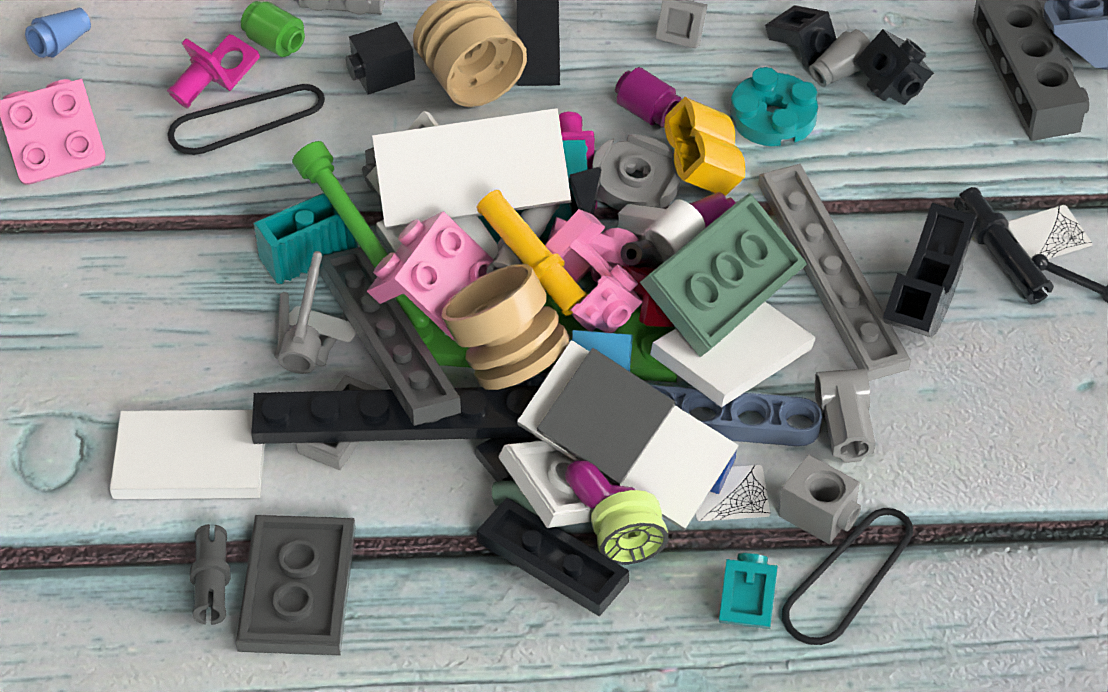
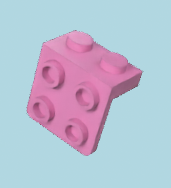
[0,79,105,185]
[367,211,494,341]

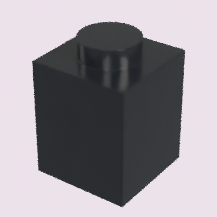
[346,22,415,95]

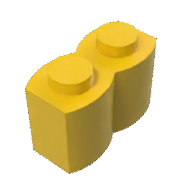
[664,97,745,196]

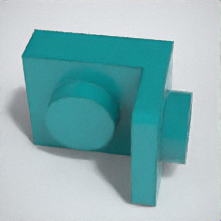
[719,553,778,629]

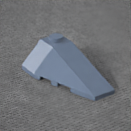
[1044,0,1108,70]

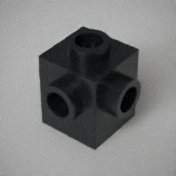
[854,29,934,105]

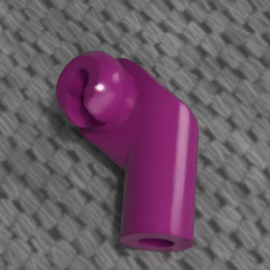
[565,460,635,508]

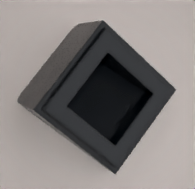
[568,167,602,216]

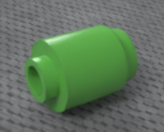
[241,1,305,57]

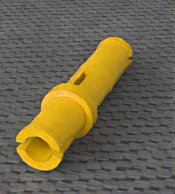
[476,190,588,316]

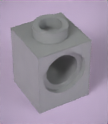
[779,454,861,545]

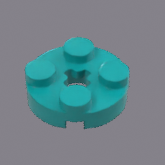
[730,67,818,146]

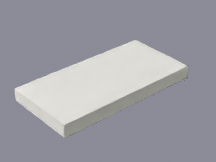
[372,108,571,230]
[517,340,739,531]

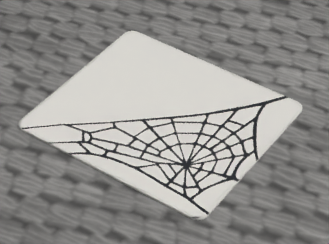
[1008,205,1092,259]
[696,465,770,522]

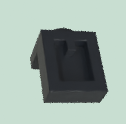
[765,5,837,68]

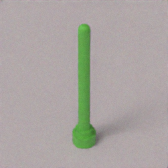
[292,141,430,328]

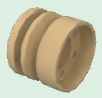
[413,0,527,107]
[441,264,569,390]

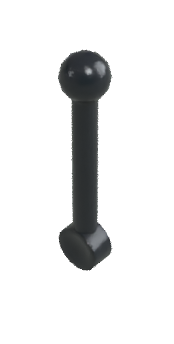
[1031,254,1108,303]

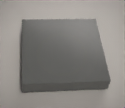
[537,348,676,486]

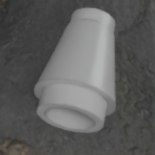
[809,29,871,87]

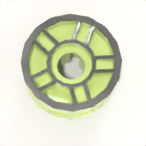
[591,490,668,565]

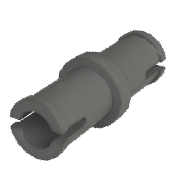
[190,524,231,625]

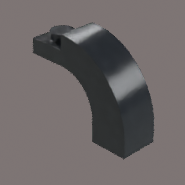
[883,203,977,338]

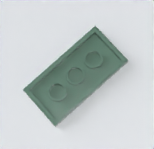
[640,192,807,357]

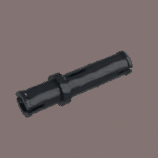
[954,187,1054,304]

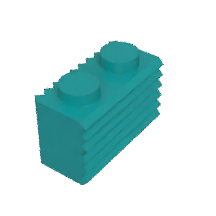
[253,193,358,284]

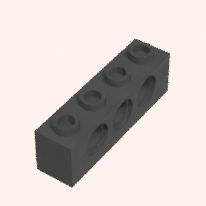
[972,0,1089,141]

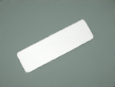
[289,306,357,342]

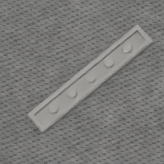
[758,163,911,381]

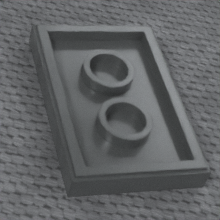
[236,515,356,656]

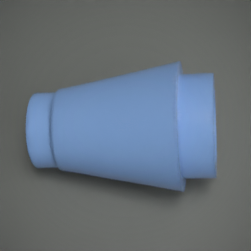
[25,7,91,58]

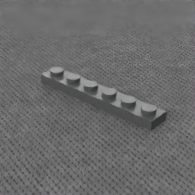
[319,247,461,426]

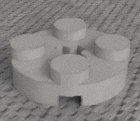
[592,134,681,211]

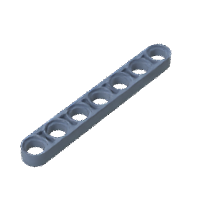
[510,376,822,446]

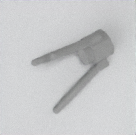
[274,251,349,374]

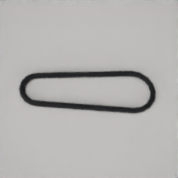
[168,84,325,155]
[782,508,913,645]

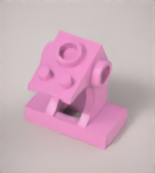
[543,209,642,333]

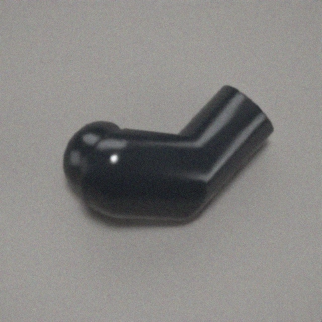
[621,240,664,268]

